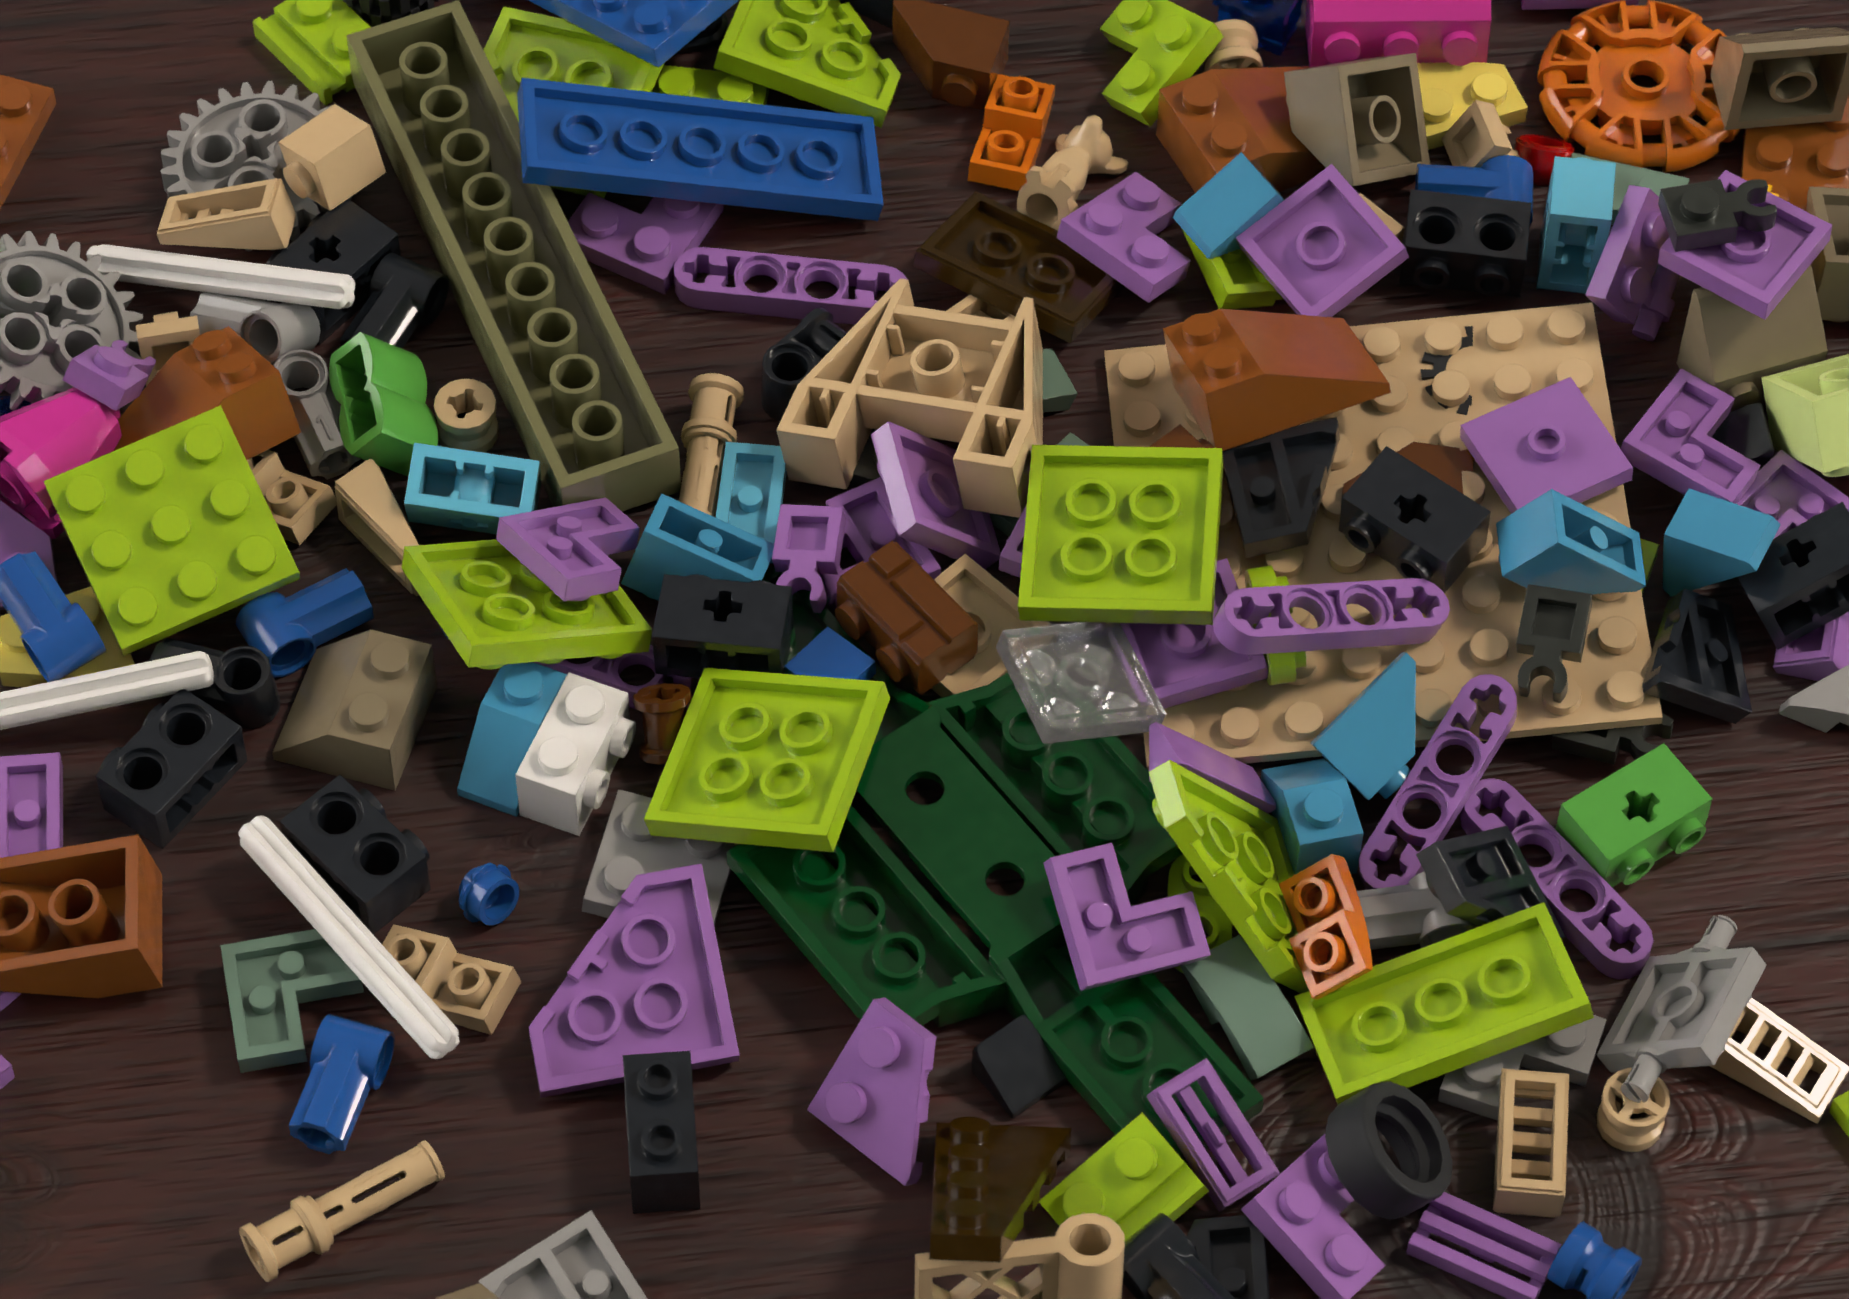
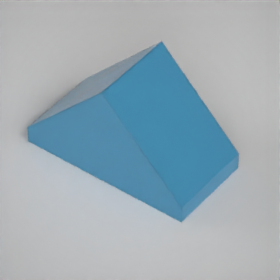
[1173,152,1285,259]
[1663,488,1781,596]

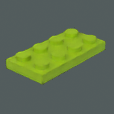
[1295,902,1594,1105]

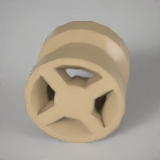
[1204,19,1263,72]
[434,379,499,453]
[1597,1068,1670,1152]

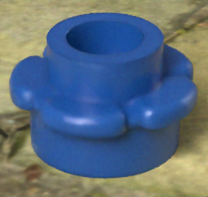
[459,863,520,925]

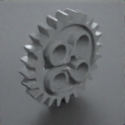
[161,81,352,252]
[0,231,143,411]

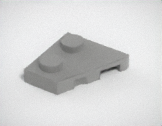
[478,1210,647,1299]

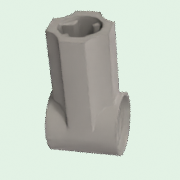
[190,292,320,364]
[274,349,360,480]
[1357,871,1476,950]

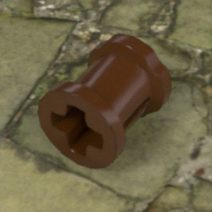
[633,683,692,765]

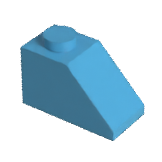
[1496,489,1646,595]
[621,493,774,601]
[1310,652,1416,800]
[457,662,567,817]
[1261,758,1364,875]

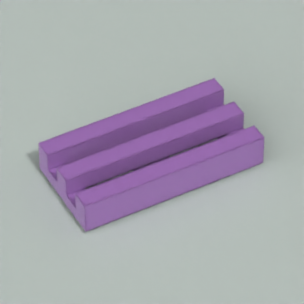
[1146,1058,1280,1212]
[1406,1192,1561,1299]

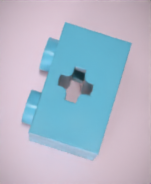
[1536,156,1616,294]
[404,443,542,534]

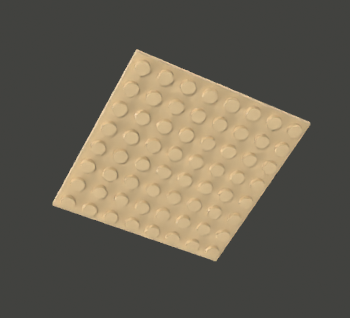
[1104,302,1663,771]

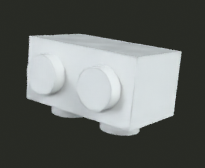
[515,672,636,836]

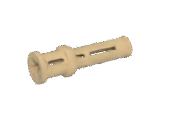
[679,373,744,517]
[239,1140,445,1282]

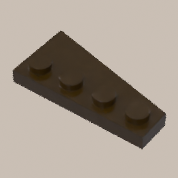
[929,1117,1071,1262]

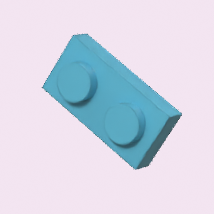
[716,442,787,563]

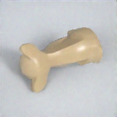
[1017,115,1128,230]

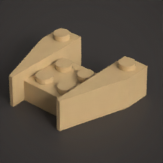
[776,278,1043,518]

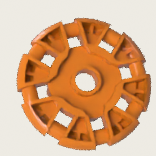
[1537,0,1740,173]

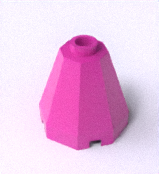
[0,387,122,539]

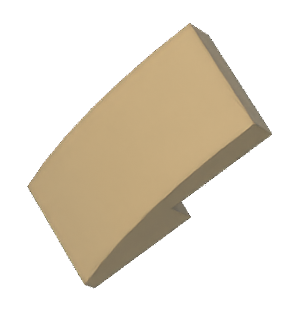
[247,450,337,545]
[382,924,521,1035]

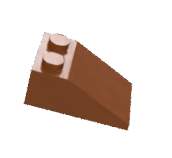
[1156,66,1326,193]
[1163,309,1391,451]
[114,326,302,460]
[0,834,162,998]

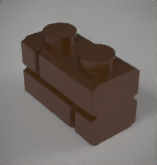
[835,540,978,694]

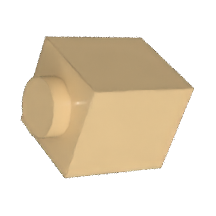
[278,104,386,211]

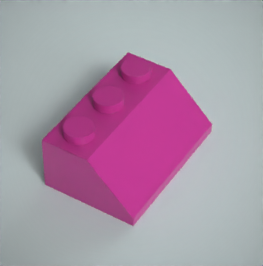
[1305,0,1491,68]

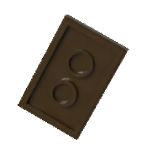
[913,191,1124,343]

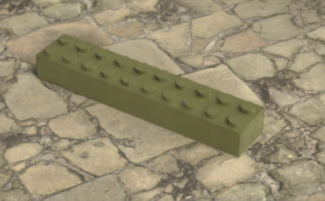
[346,0,681,511]

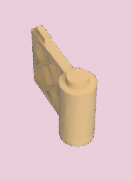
[915,1213,1125,1299]

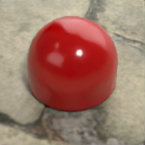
[1514,134,1575,186]

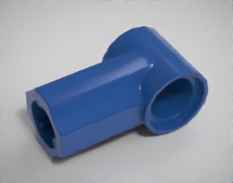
[1415,155,1533,227]
[0,551,106,682]
[235,568,374,677]
[289,1014,395,1154]

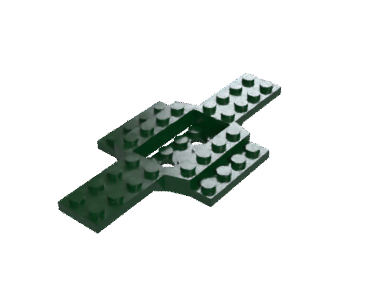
[727,565,1264,1163]

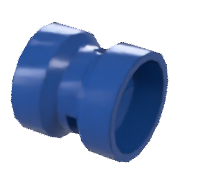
[1547,1221,1643,1299]

